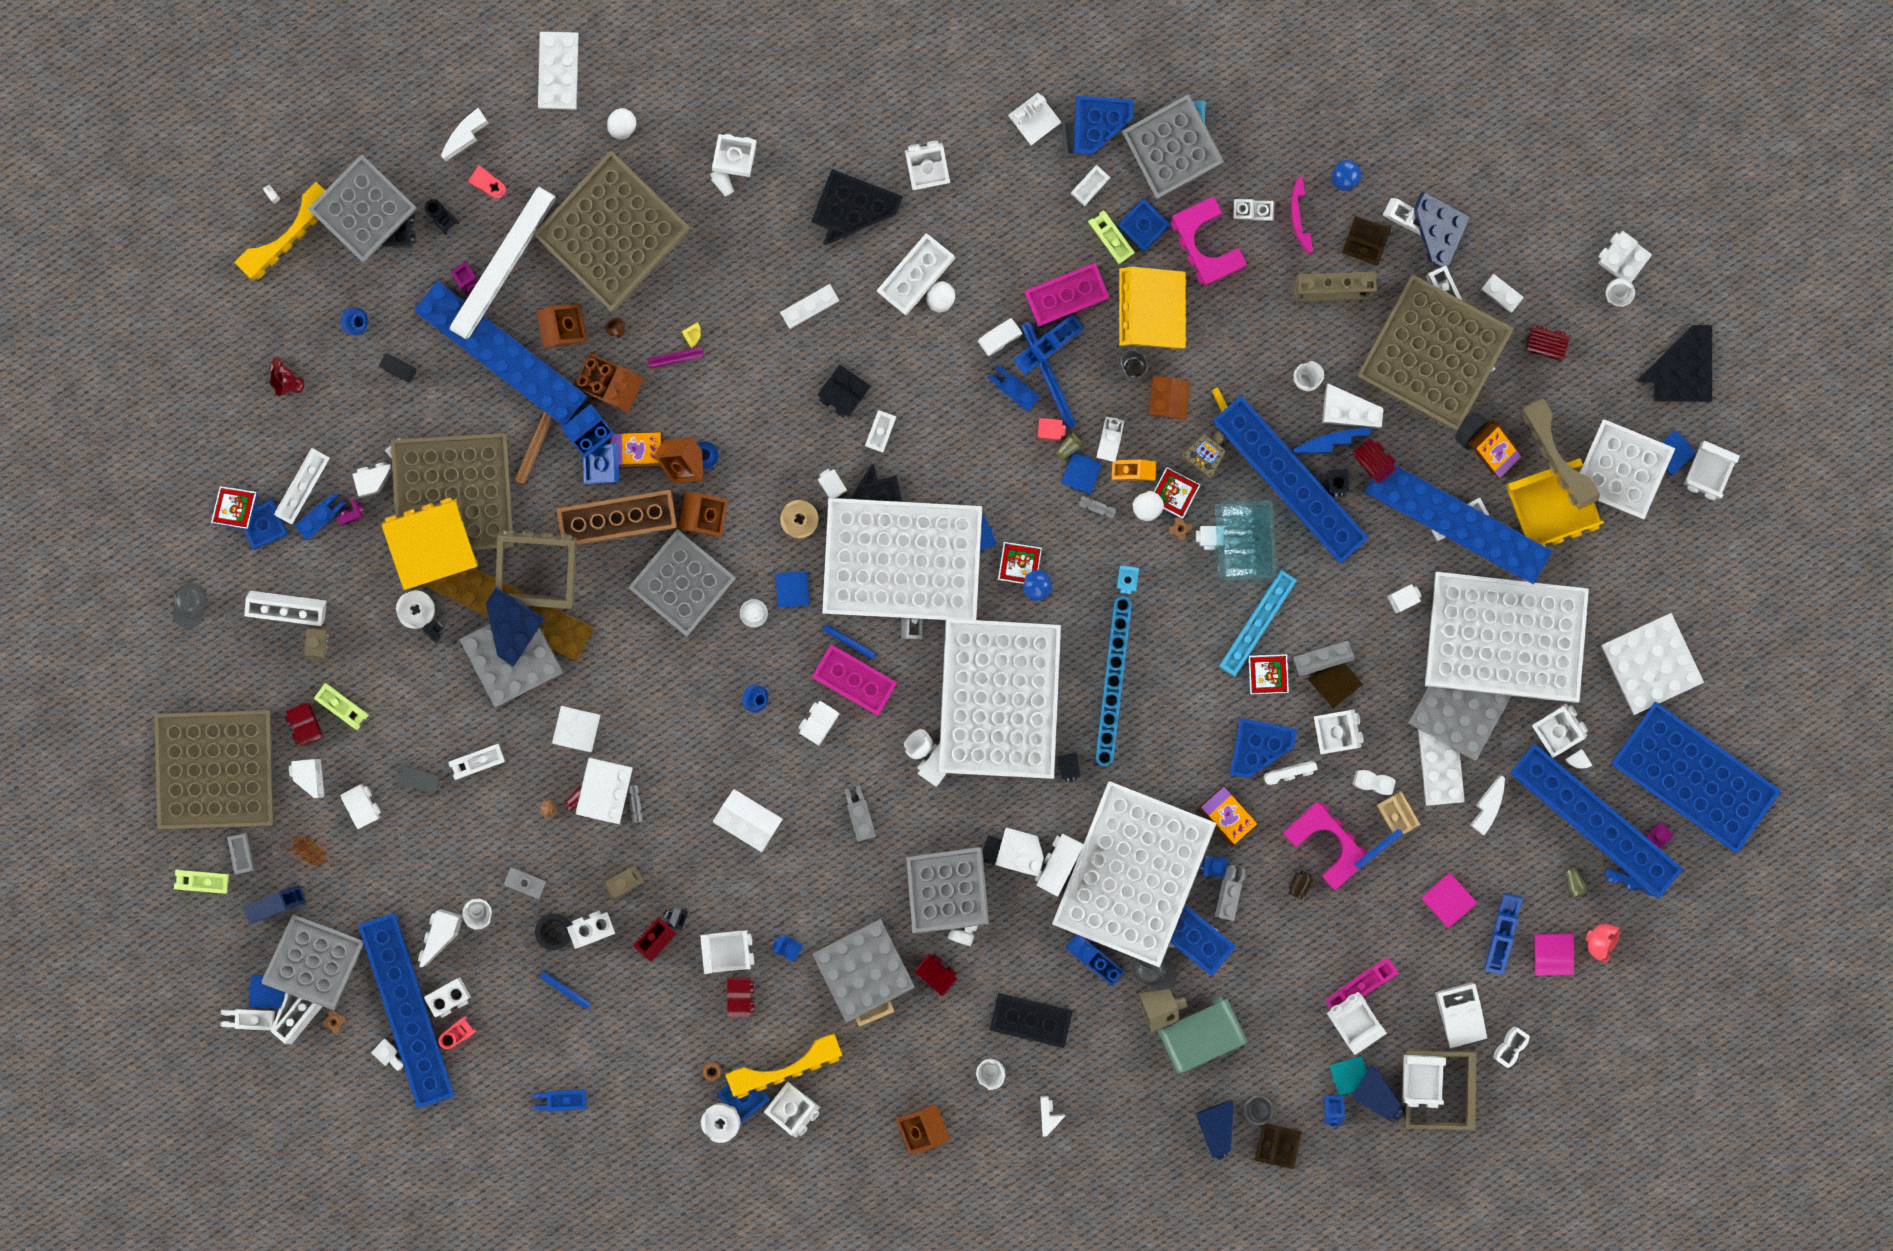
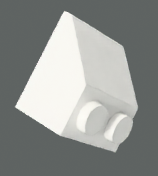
[552,706,601,752]
[289,759,324,798]
[995,828,1044,877]

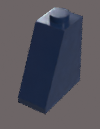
[243,885,307,925]
[1351,1064,1404,1123]
[1195,1099,1234,1160]

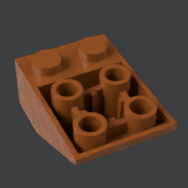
[574,353,644,413]

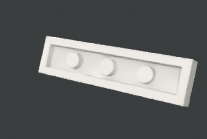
[274,448,330,524]

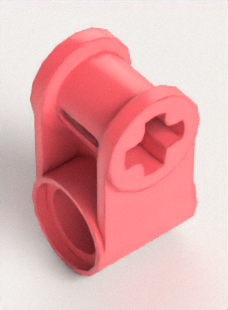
[468,165,506,198]
[439,1016,477,1049]

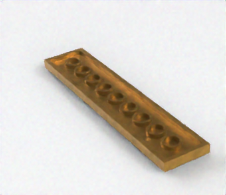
[422,568,594,662]

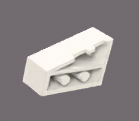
[1322,384,1383,429]
[271,993,322,1044]

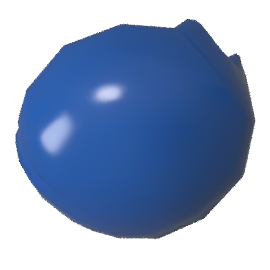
[1331,160,1361,191]
[1023,570,1052,601]

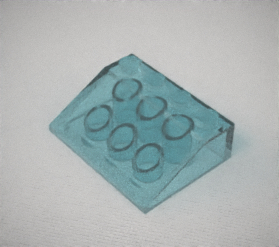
[1215,501,1277,581]

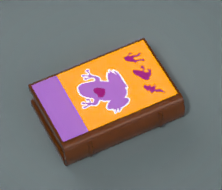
[1468,419,1523,479]
[610,432,663,470]
[1197,785,1258,847]

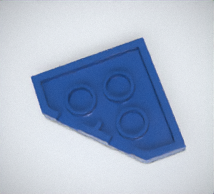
[1073,95,1134,155]
[1229,718,1297,778]

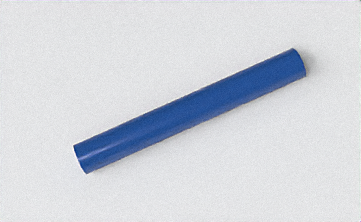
[823,624,876,660]
[1354,828,1403,869]
[539,971,591,1009]

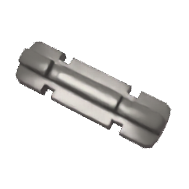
[1079,496,1116,518]
[628,785,643,823]

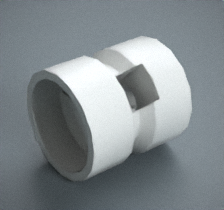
[948,926,978,946]

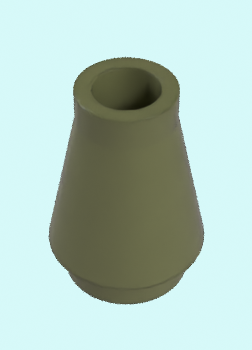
[1055,432,1084,460]
[1566,868,1587,898]

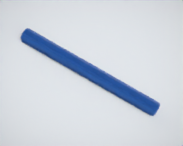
[1021,322,1076,429]

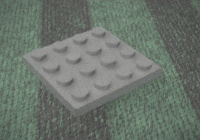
[1122,94,1225,199]
[308,154,417,263]
[628,529,736,637]
[459,606,563,707]
[1408,686,1511,761]
[906,847,989,934]
[262,915,364,1010]
[812,919,915,1023]

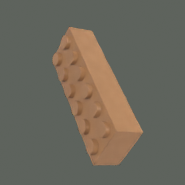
[556,490,678,548]

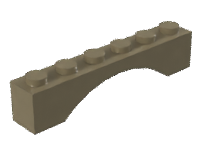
[1521,398,1600,510]

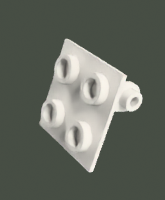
[1008,92,1061,145]

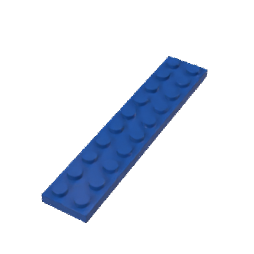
[414,281,588,426]
[1212,396,1369,564]
[1364,465,1552,585]
[1509,743,1683,899]
[358,913,455,1108]

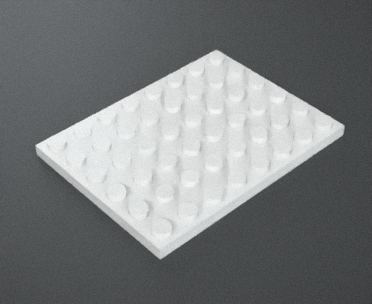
[822,498,982,620]
[1425,572,1589,703]
[938,619,1061,779]
[1052,781,1217,967]

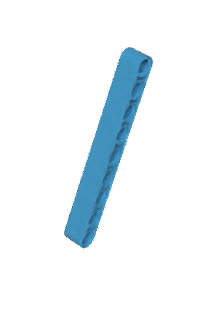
[1096,596,1132,766]

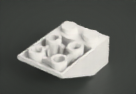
[418,909,463,967]
[1435,982,1487,1048]

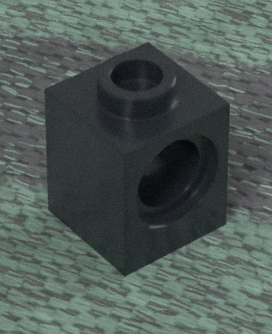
[1326,469,1349,497]
[1057,753,1080,782]
[982,835,1002,865]

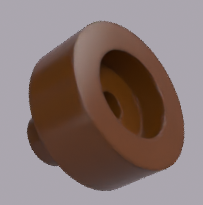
[605,317,625,338]

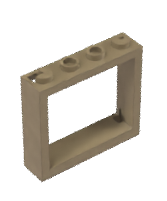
[1292,272,1377,302]
[495,529,577,609]
[1400,1050,1476,1130]

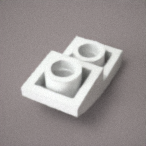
[1233,199,1275,221]
[978,318,1022,356]

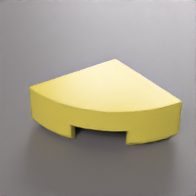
[682,322,701,349]

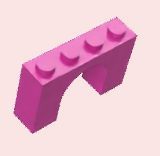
[1170,196,1247,287]
[1282,802,1368,890]

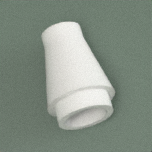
[710,172,734,197]

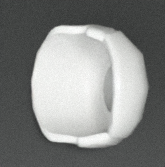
[607,108,636,140]
[1606,278,1635,307]
[926,281,955,313]
[1293,361,1324,391]
[1132,491,1164,521]
[904,729,933,760]
[462,898,492,930]
[976,1059,1006,1090]

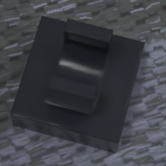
[422,621,444,644]
[663,907,689,929]

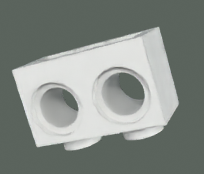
[1387,584,1421,613]
[567,911,615,949]
[424,977,471,1018]

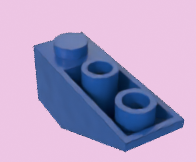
[1065,934,1125,986]

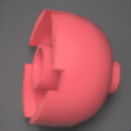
[1585,923,1620,963]

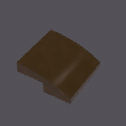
[1342,215,1391,266]
[1308,663,1363,709]
[1254,1123,1302,1169]

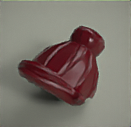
[270,358,304,396]

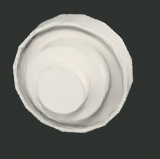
[740,599,768,627]

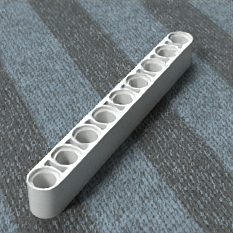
[450,187,556,339]

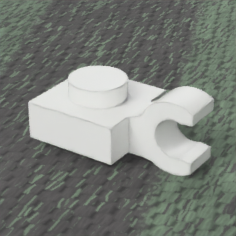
[371,1038,404,1071]

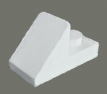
[1040,1096,1065,1136]

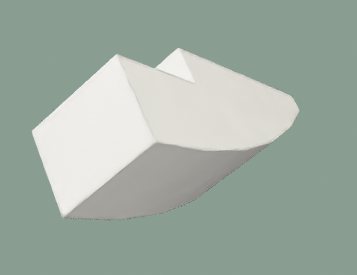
[441,108,489,162]
[1383,198,1421,235]
[1470,775,1505,835]

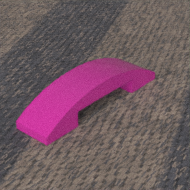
[1290,176,1313,255]
[1325,957,1399,1010]

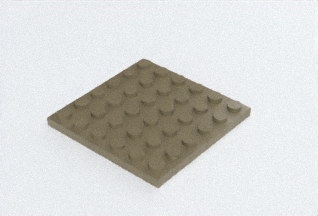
[533,151,692,312]
[1357,274,1514,431]
[391,433,514,551]
[154,710,274,829]

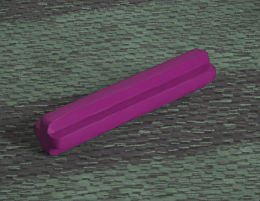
[648,347,704,369]

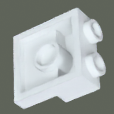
[712,134,756,177]
[905,140,950,190]
[1598,231,1652,282]
[1532,703,1588,758]
[1314,709,1364,754]
[764,1082,820,1138]

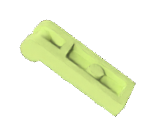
[1088,210,1135,264]
[314,683,369,730]
[174,870,229,894]

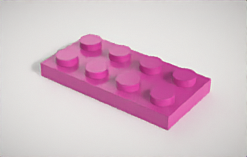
[1024,263,1110,327]
[812,644,897,716]

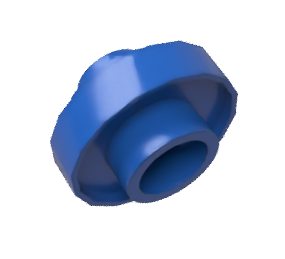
[340,307,368,336]
[697,441,719,469]
[742,684,768,713]

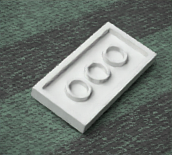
[538,32,579,110]
[877,233,955,316]
[1418,729,1464,806]

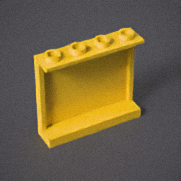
[1119,267,1186,350]
[1506,458,1604,547]
[381,497,478,590]

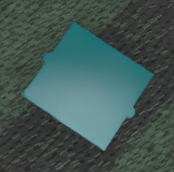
[1330,1056,1368,1096]

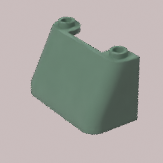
[1157,996,1248,1074]

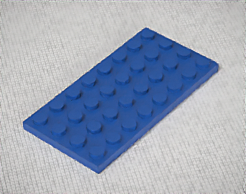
[1610,702,1781,854]

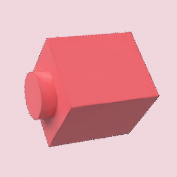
[1037,418,1066,441]

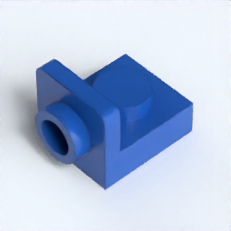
[1199,856,1228,877]
[772,934,803,962]
[1324,1096,1345,1127]

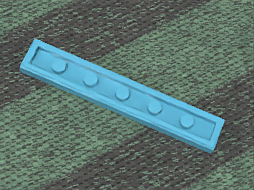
[1219,570,1297,677]

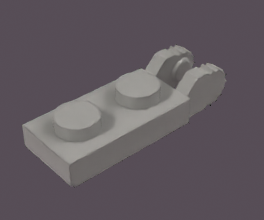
[845,785,876,842]
[1215,865,1246,921]

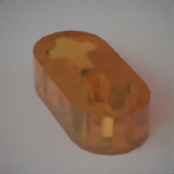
[292,836,326,866]

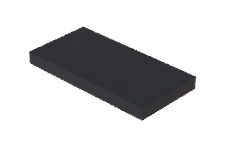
[989,993,1073,1048]

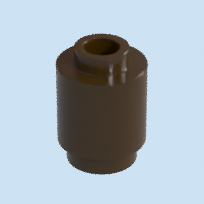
[1288,870,1313,900]

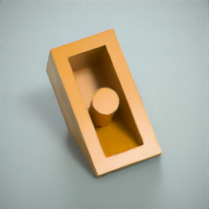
[1112,459,1156,481]

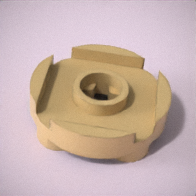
[780,500,819,539]

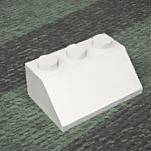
[576,758,632,824]
[713,789,783,852]
[1035,834,1084,897]

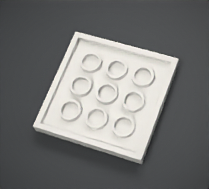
[1580,419,1675,520]
[1601,613,1704,715]

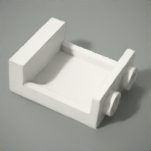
[1683,441,1740,501]
[700,930,754,974]
[1327,992,1387,1055]
[1402,1055,1446,1108]

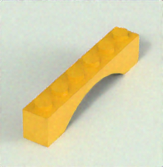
[234,182,325,281]
[725,1033,842,1098]

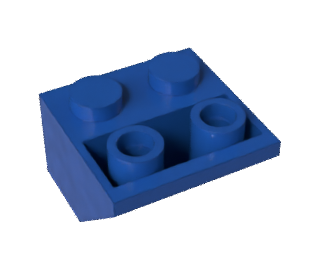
[561,404,615,458]

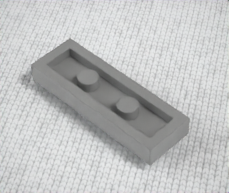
[1293,641,1354,676]

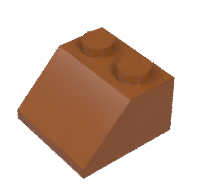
[536,304,587,349]
[1148,376,1190,420]
[654,437,703,483]
[678,491,728,537]
[896,1104,950,1155]

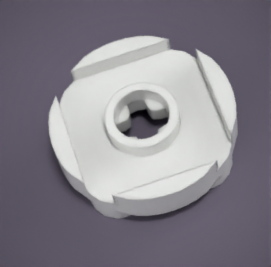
[396,590,435,629]
[701,1103,740,1143]

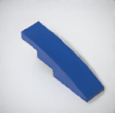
[1013,314,1084,375]
[1292,428,1370,454]
[1484,892,1523,975]

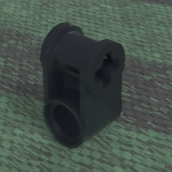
[424,199,460,235]

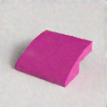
[1421,872,1477,929]
[1534,933,1574,975]

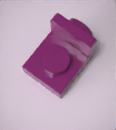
[450,262,479,296]
[337,499,365,526]
[1645,822,1674,850]

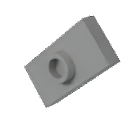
[227,833,255,875]
[503,867,547,899]

